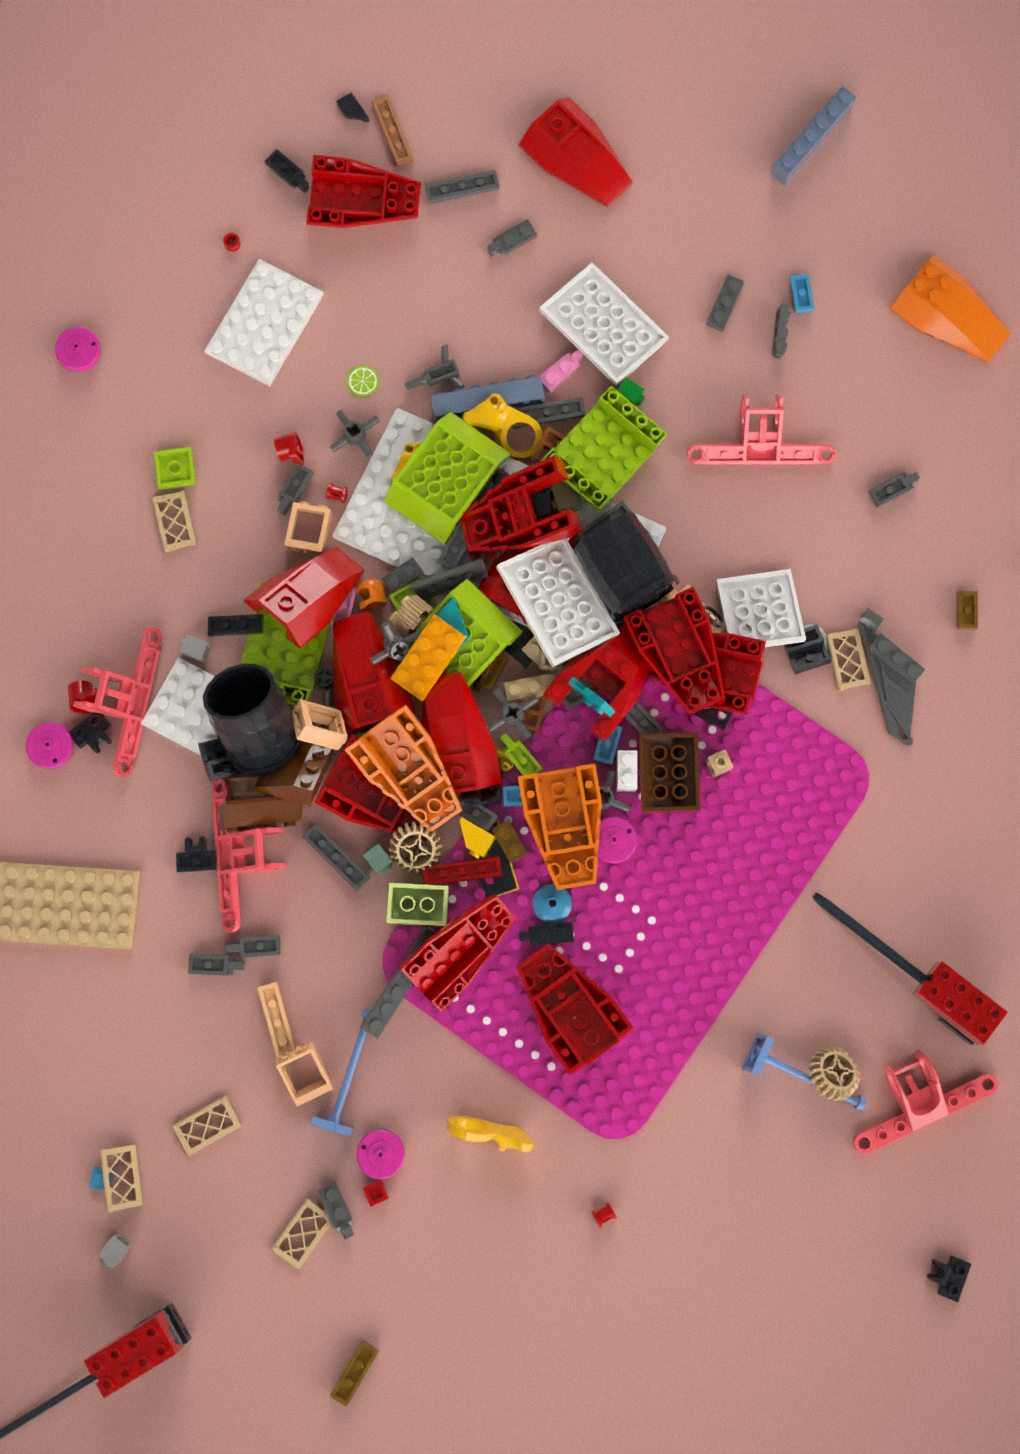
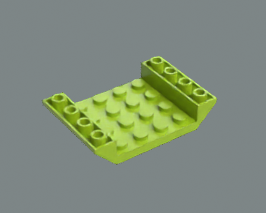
[541,386,668,511]
[384,412,511,545]
[397,579,523,686]
[241,581,331,706]

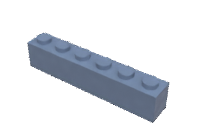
[771,86,856,184]
[431,375,545,423]

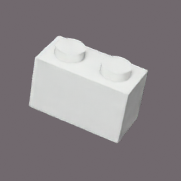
[616,750,637,792]

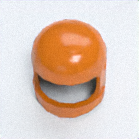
[357,579,387,611]

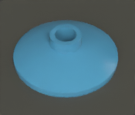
[533,884,572,923]

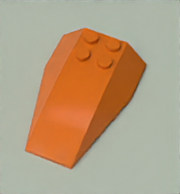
[890,255,1011,362]
[345,705,462,832]
[518,763,602,890]

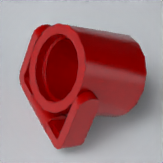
[274,432,304,465]
[67,680,103,714]

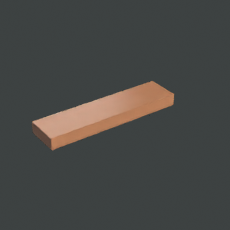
[371,96,414,167]

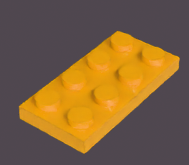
[390,614,467,701]

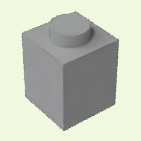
[179,634,211,663]
[98,1233,133,1268]

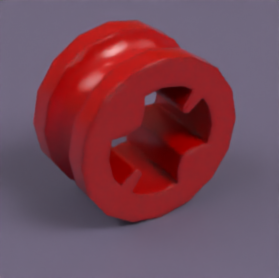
[223,233,241,252]

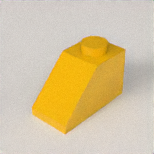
[459,817,496,859]

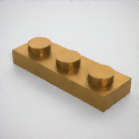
[330,1340,379,1407]

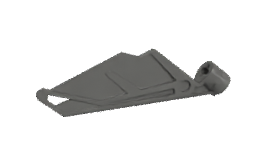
[857,608,916,746]

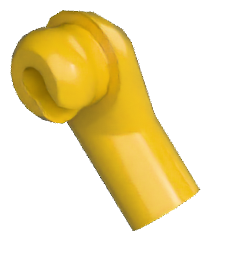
[496,746,513,771]

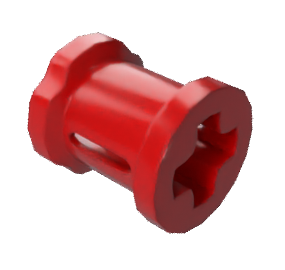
[326,483,348,504]
[591,1202,617,1228]

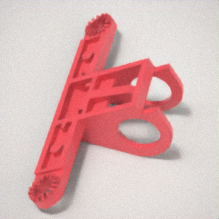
[686,394,836,464]
[73,628,163,777]
[211,778,287,933]
[853,1050,998,1154]

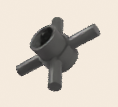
[330,410,380,458]
[370,622,421,665]
[487,688,538,740]
[599,770,631,813]

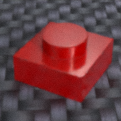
[363,1179,389,1207]

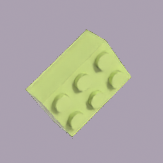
[387,883,449,927]

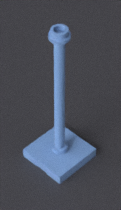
[310,1009,371,1137]
[742,1033,867,1111]

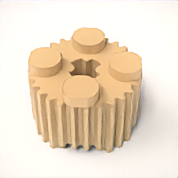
[389,595,434,636]

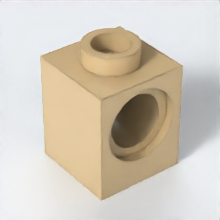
[705,750,733,778]

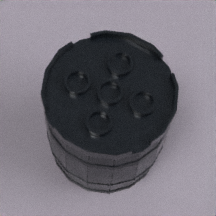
[574,512,680,622]
[203,663,301,775]

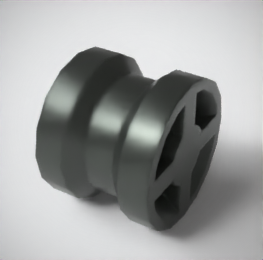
[315,667,333,689]

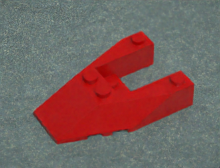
[460,456,583,552]
[543,621,650,743]

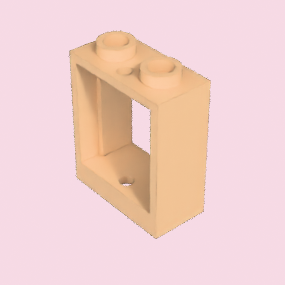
[284,501,332,556]
[292,699,348,750]
[276,1042,333,1107]

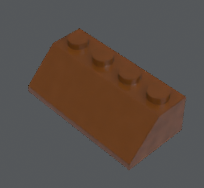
[218,797,303,833]

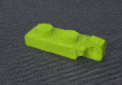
[500,733,544,776]

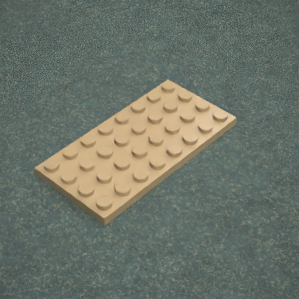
[0,862,141,950]

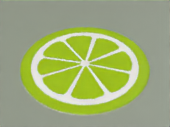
[346,365,379,397]

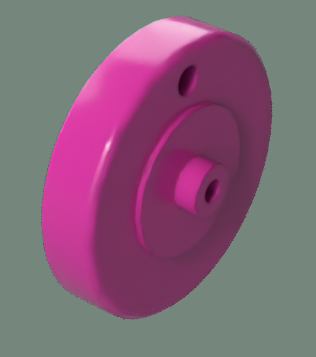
[55,327,101,372]
[26,722,74,769]
[598,816,637,864]
[357,1129,405,1179]

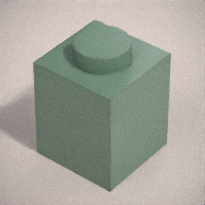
[363,844,393,875]

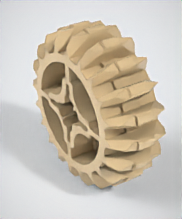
[389,821,442,873]
[807,1046,861,1101]

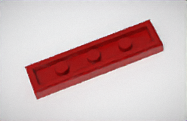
[422,857,502,885]

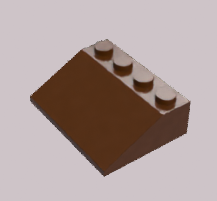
[639,733,700,813]
[254,741,335,807]

